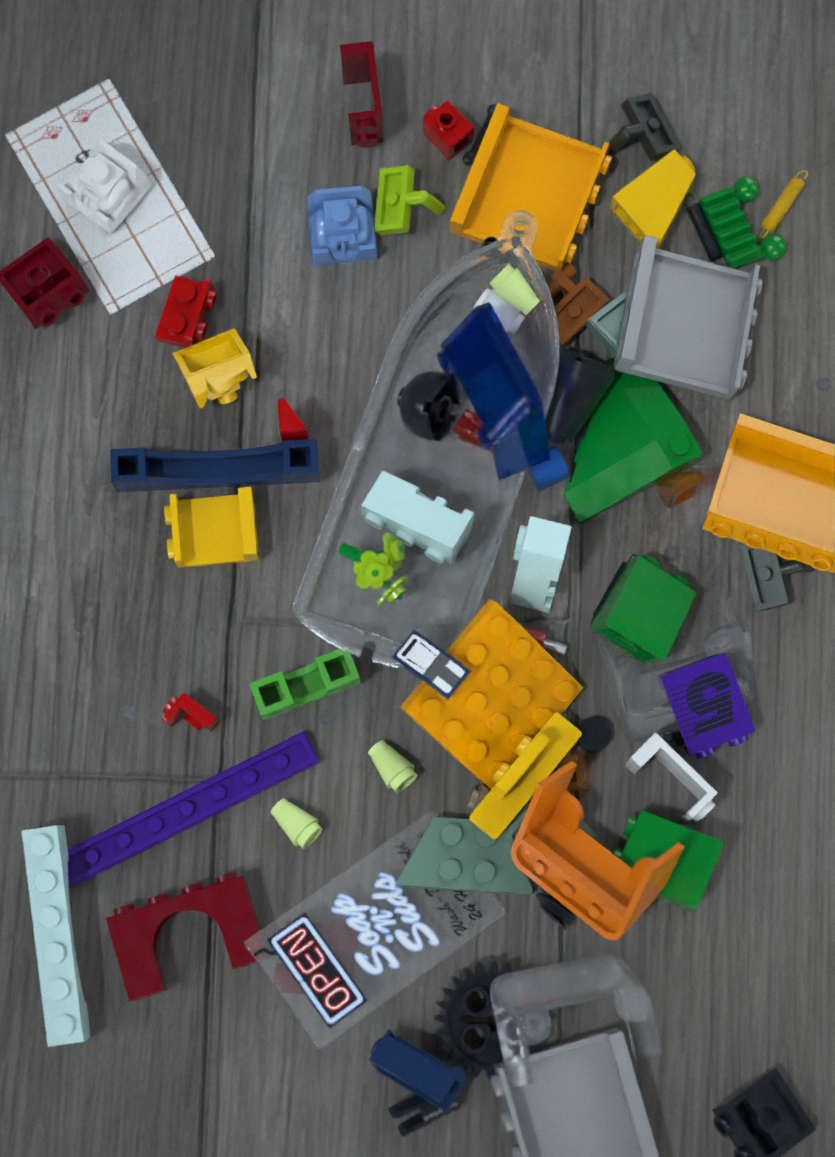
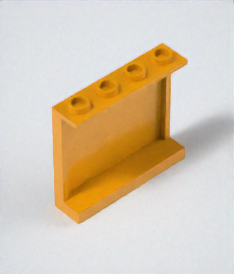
[450,103,612,271]
[702,413,835,573]

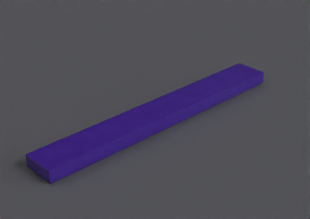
[68,731,320,889]

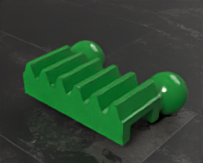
[698,176,787,269]

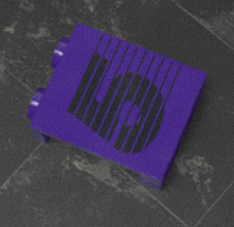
[657,652,756,759]

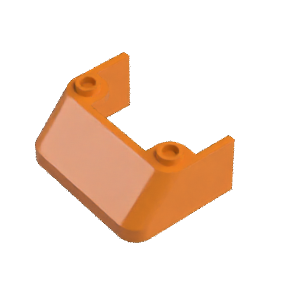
[511,761,684,940]

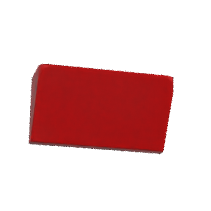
[277,398,309,441]

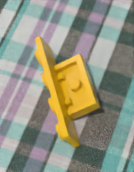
[469,712,582,840]

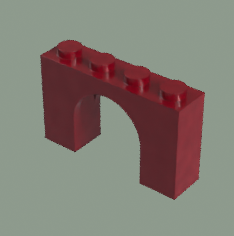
[106,872,269,1002]

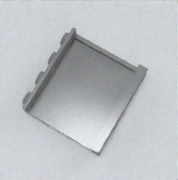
[613,235,763,400]
[490,1027,659,1157]

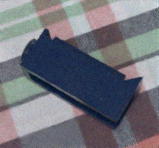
[369,1029,469,1113]

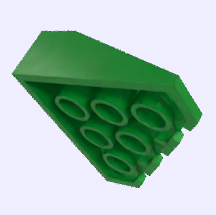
[563,357,703,524]

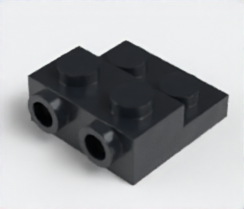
[712,1067,816,1157]

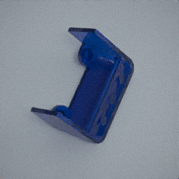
[437,302,551,480]

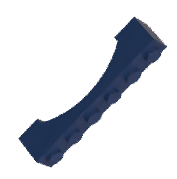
[110,439,320,492]

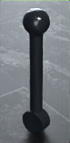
[463,104,496,166]

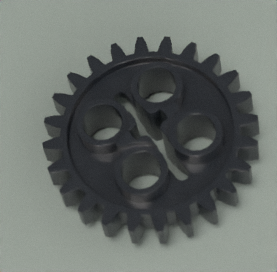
[433,961,550,1080]

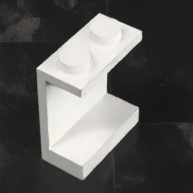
[625,732,717,824]

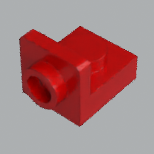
[162,692,219,732]

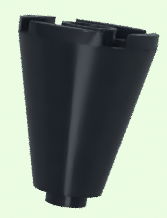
[540,347,617,445]

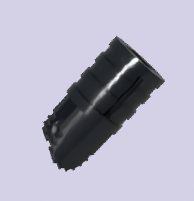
[388,1095,460,1137]

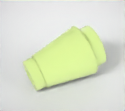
[489,264,540,315]
[368,740,417,793]
[271,798,322,849]

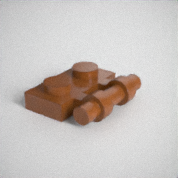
[526,264,610,348]

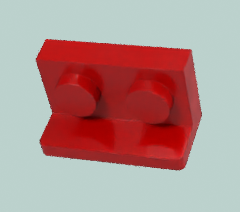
[155,275,217,348]

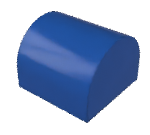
[523,446,569,492]

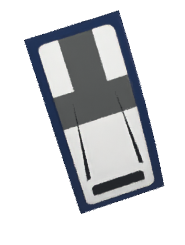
[391,630,471,700]

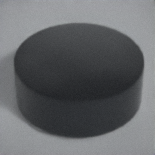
[577,717,611,753]

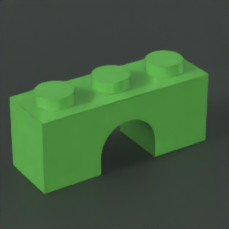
[249,646,361,721]

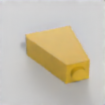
[610,149,696,249]

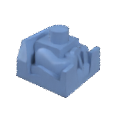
[307,186,378,266]

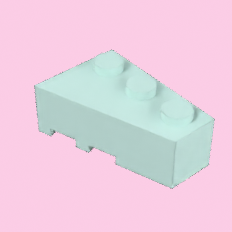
[361,470,474,565]
[509,516,572,613]

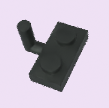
[607,93,681,161]
[740,544,814,612]

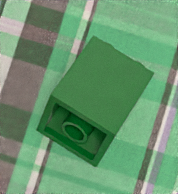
[589,555,697,665]
[613,810,724,912]

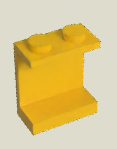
[164,487,259,568]

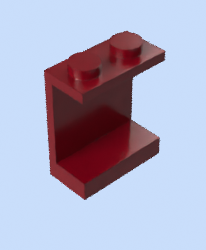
[340,41,384,148]

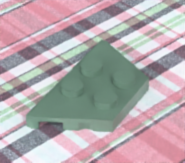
[396,817,532,896]

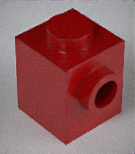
[423,100,474,161]

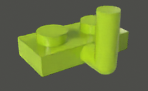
[374,165,445,236]

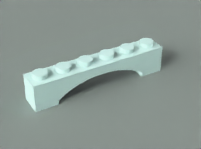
[22,825,91,1047]

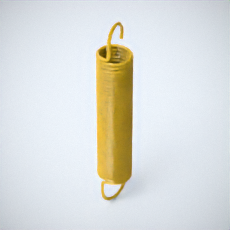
[759,170,808,239]

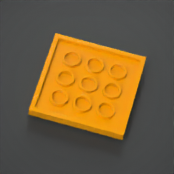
[400,599,584,790]

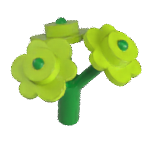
[338,532,408,606]

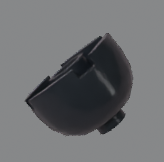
[397,371,461,442]

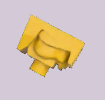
[172,328,257,408]

